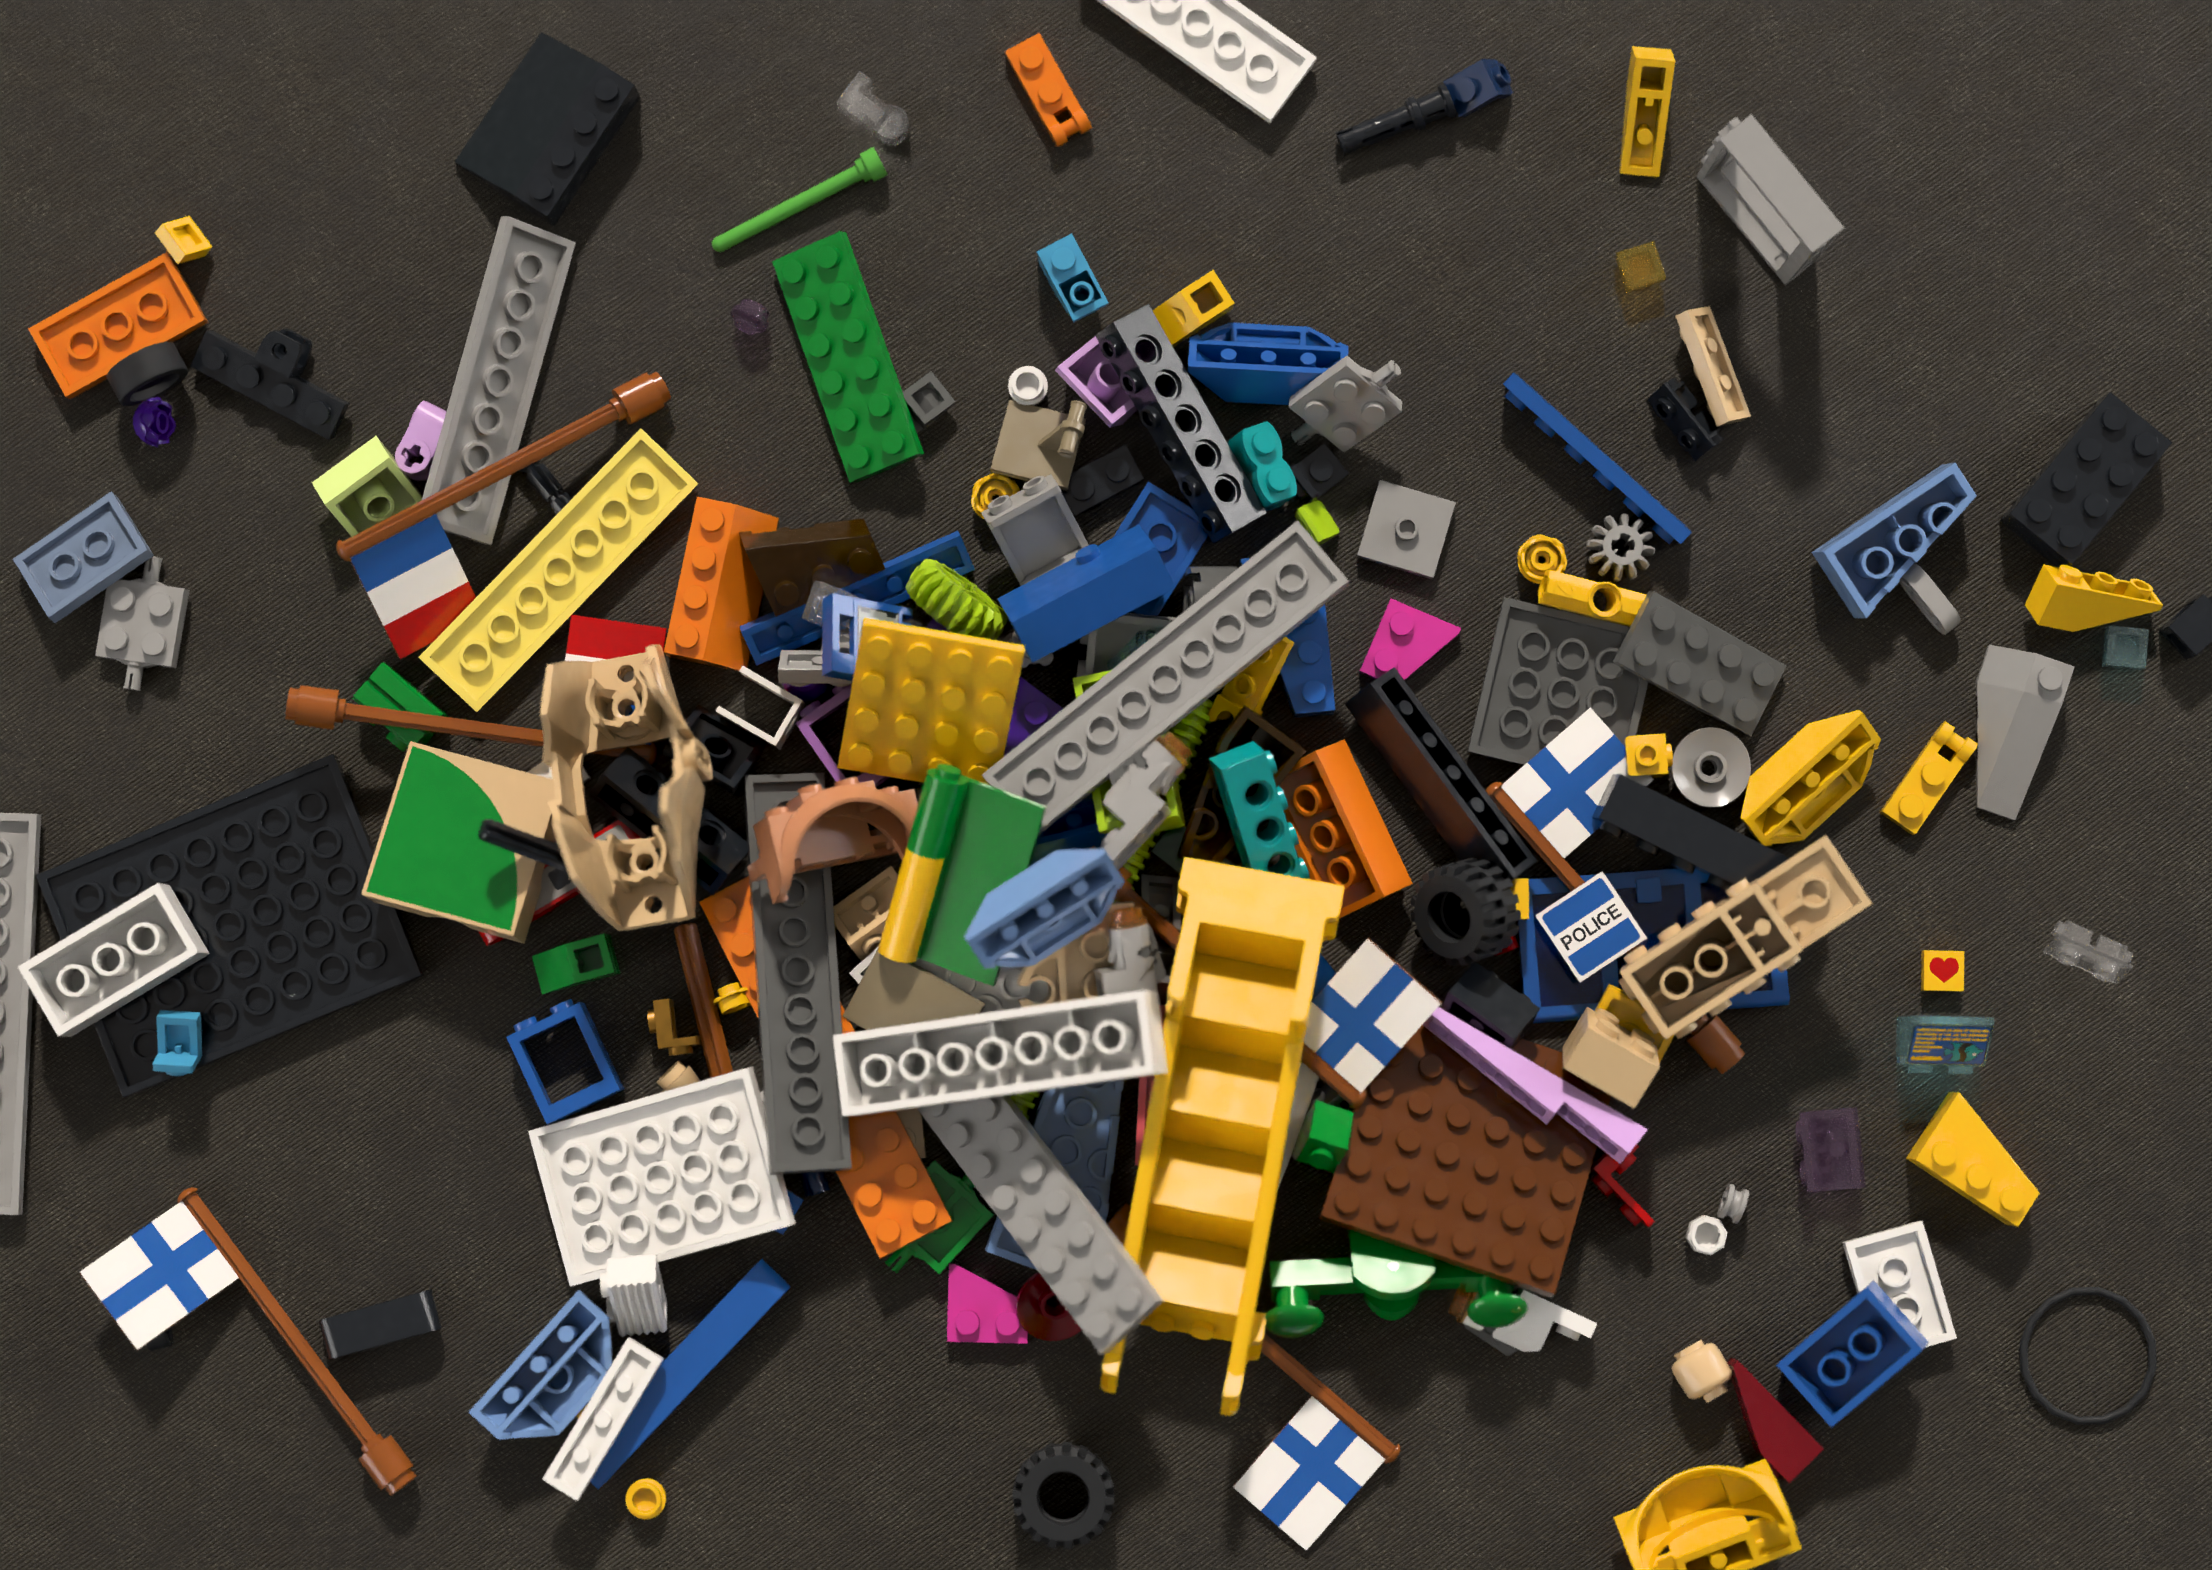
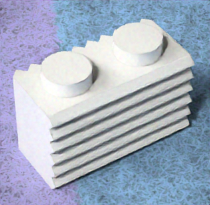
[600,1254,667,1337]

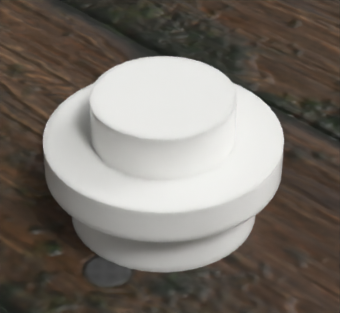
[1008,366,1048,405]

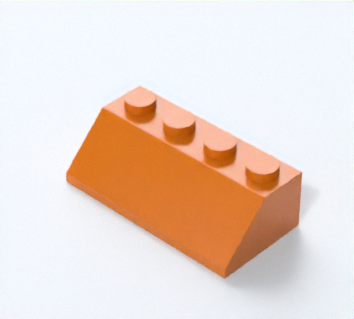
[664,497,779,671]
[1280,739,1413,919]

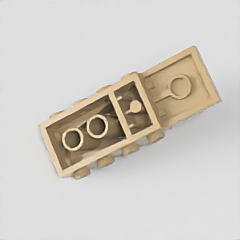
[1619,835,1872,1040]

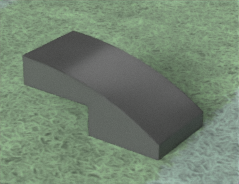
[903,371,956,435]

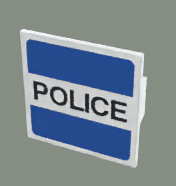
[1535,871,1647,982]

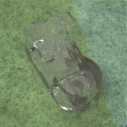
[836,71,909,145]

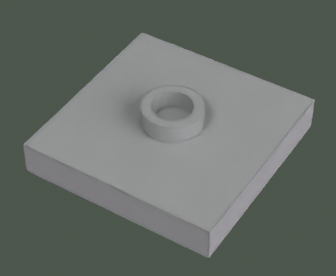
[1357,480,1456,579]

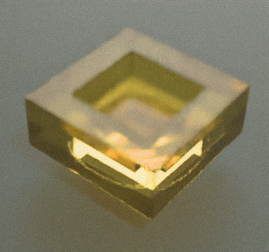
[1615,241,1666,293]

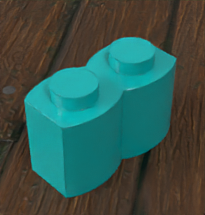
[1227,421,1297,511]

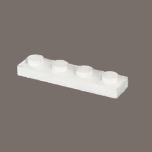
[543,1338,664,1500]

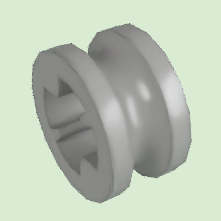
[1717,1184,1749,1224]

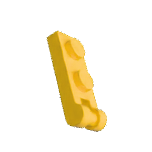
[1880,721,1978,835]

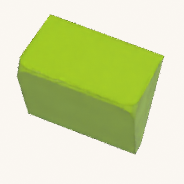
[1295,500,1340,546]

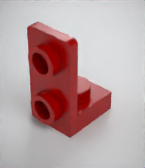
[1590,1144,1655,1227]

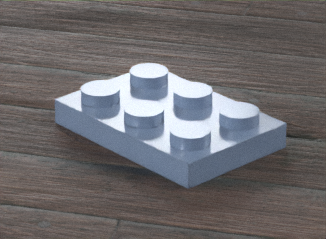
[13,491,154,623]

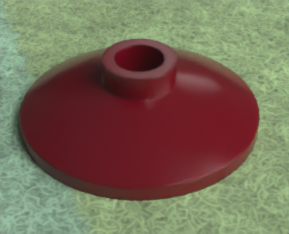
[1016,1272,1082,1341]

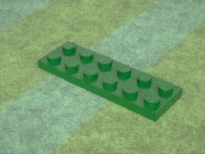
[772,231,924,483]

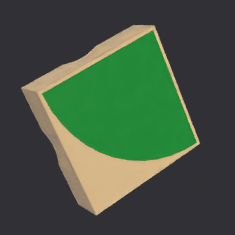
[361,741,557,943]

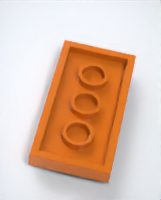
[28,252,208,400]

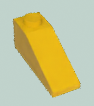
[1620,46,1675,177]

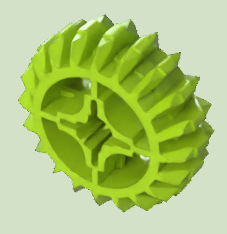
[905,559,1008,640]

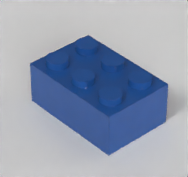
[1777,1280,1929,1428]

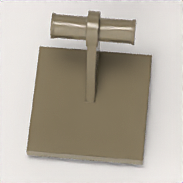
[990,400,1087,491]

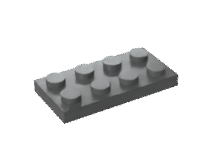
[1613,591,1786,736]

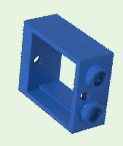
[506,999,625,1124]

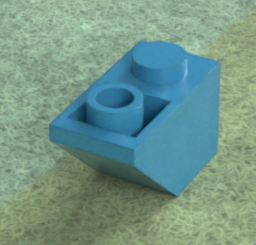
[1037,233,1109,323]

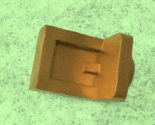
[647,999,702,1056]

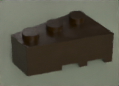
[739,519,885,617]

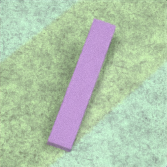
[1422,1007,1648,1164]

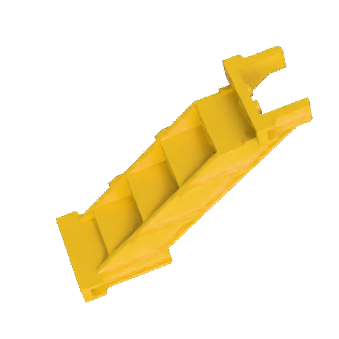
[1101,857,1345,1416]

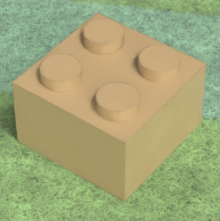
[1562,1007,1660,1108]

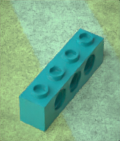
[1209,741,1310,879]

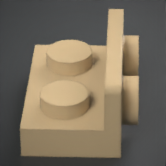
[833,866,898,961]

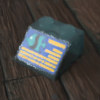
[1896,1016,1994,1074]

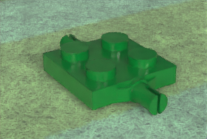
[885,1160,994,1274]

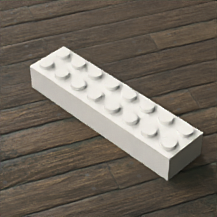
[833,990,1168,1116]

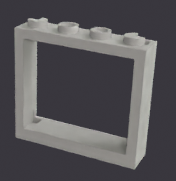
[1696,114,1844,285]

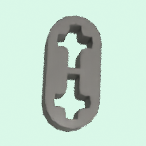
[1899,564,1961,635]

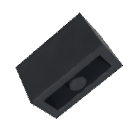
[1441,962,1540,1050]

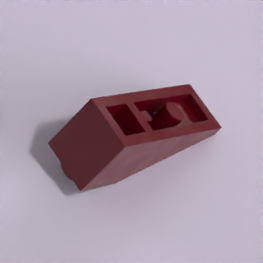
[1727,1358,1824,1483]

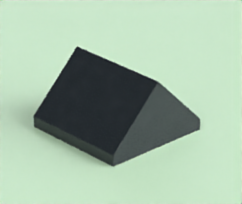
[662,704,767,797]

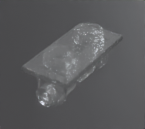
[2043,920,2133,984]

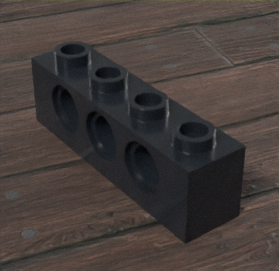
[589,747,748,896]

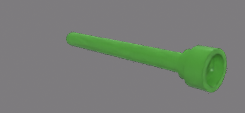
[712,147,888,252]

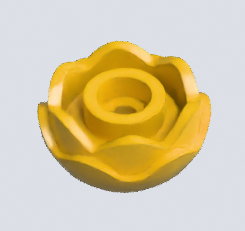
[971,473,1020,520]
[1517,534,1567,584]

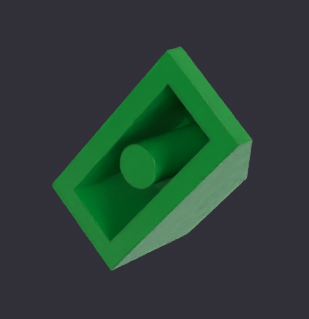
[1291,1100,1354,1173]

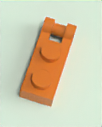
[1005,33,1092,147]

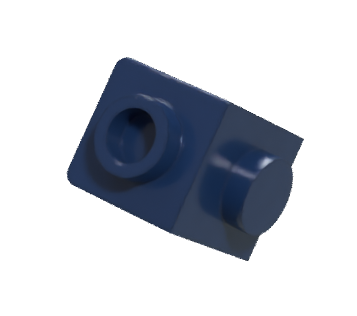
[1443,59,1513,117]

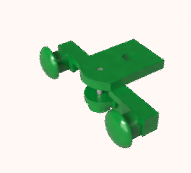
[1264,1229,1528,1338]

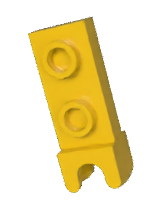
[1208,637,1295,722]

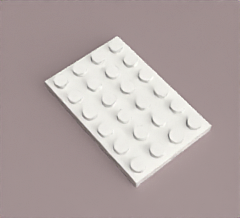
[528,1067,796,1286]

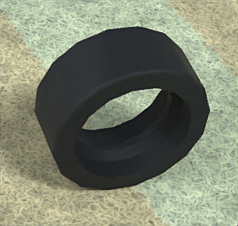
[106,342,188,406]

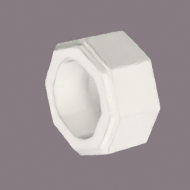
[1685,1215,1727,1255]

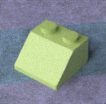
[312,436,423,537]

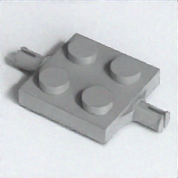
[1289,356,1402,452]
[95,556,189,691]

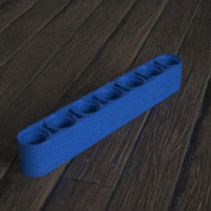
[590,1259,791,1489]

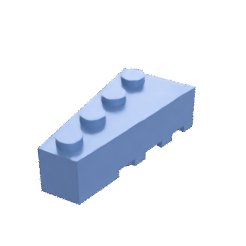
[1812,463,1977,618]

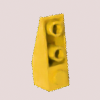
[1136,270,1235,355]
[2025,564,2163,632]

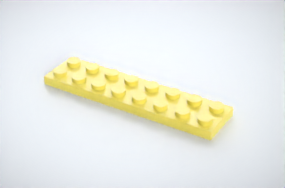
[418,428,698,712]

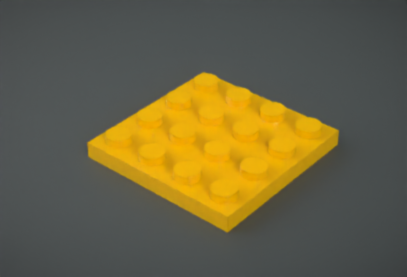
[837,618,1025,785]

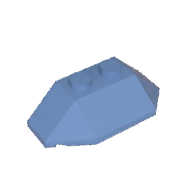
[964,849,1124,969]
[469,1290,613,1440]

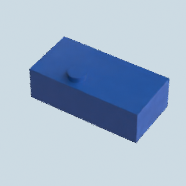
[997,524,1176,663]

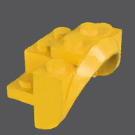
[1614,1459,1802,1570]

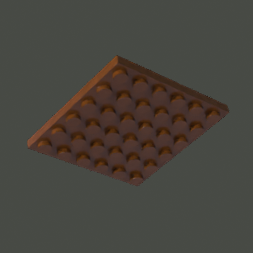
[1319,1025,1611,1298]

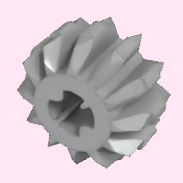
[1586,513,1655,582]

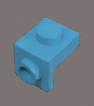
[153,1010,202,1076]

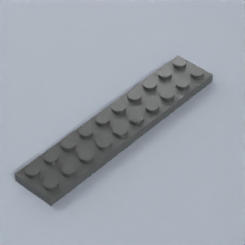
[743,773,852,1175]

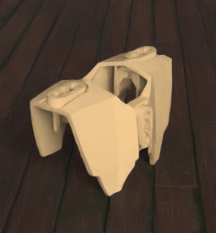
[540,644,713,931]

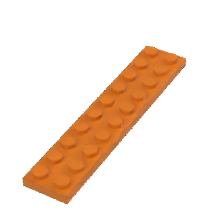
[699,876,953,1259]

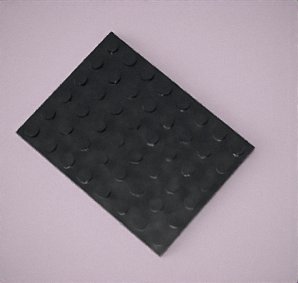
[36,754,424,1098]

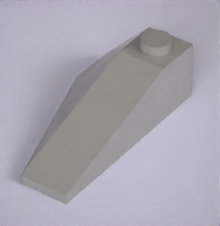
[1976,645,2075,821]

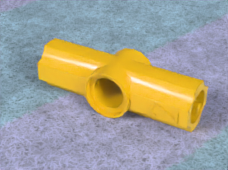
[1537,570,1646,627]

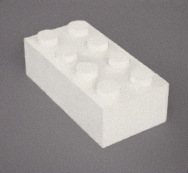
[18,883,210,1037]

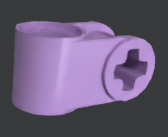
[395,400,446,481]

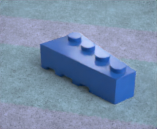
[1239,558,1335,718]

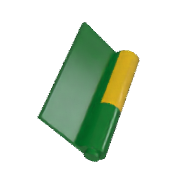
[878,764,1047,986]

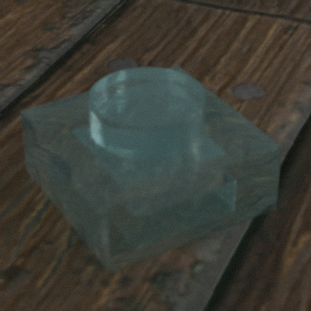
[2102,625,2149,670]

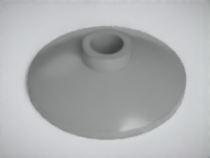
[1671,727,1751,807]

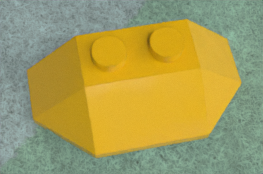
[1740,710,1881,846]

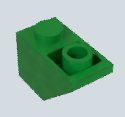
[532,933,620,995]

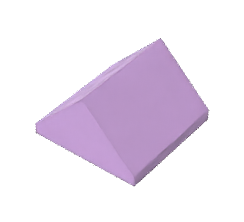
[1055,336,1158,428]

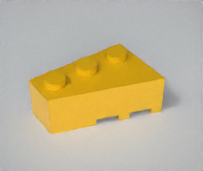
[1906,1092,2040,1227]

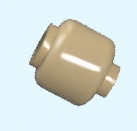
[1672,1340,1732,1403]

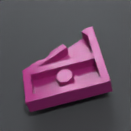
[1359,598,1461,680]
[947,1263,1028,1344]

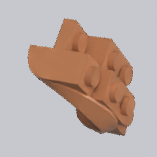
[747,777,918,904]

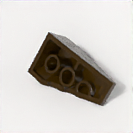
[1177,705,1306,863]

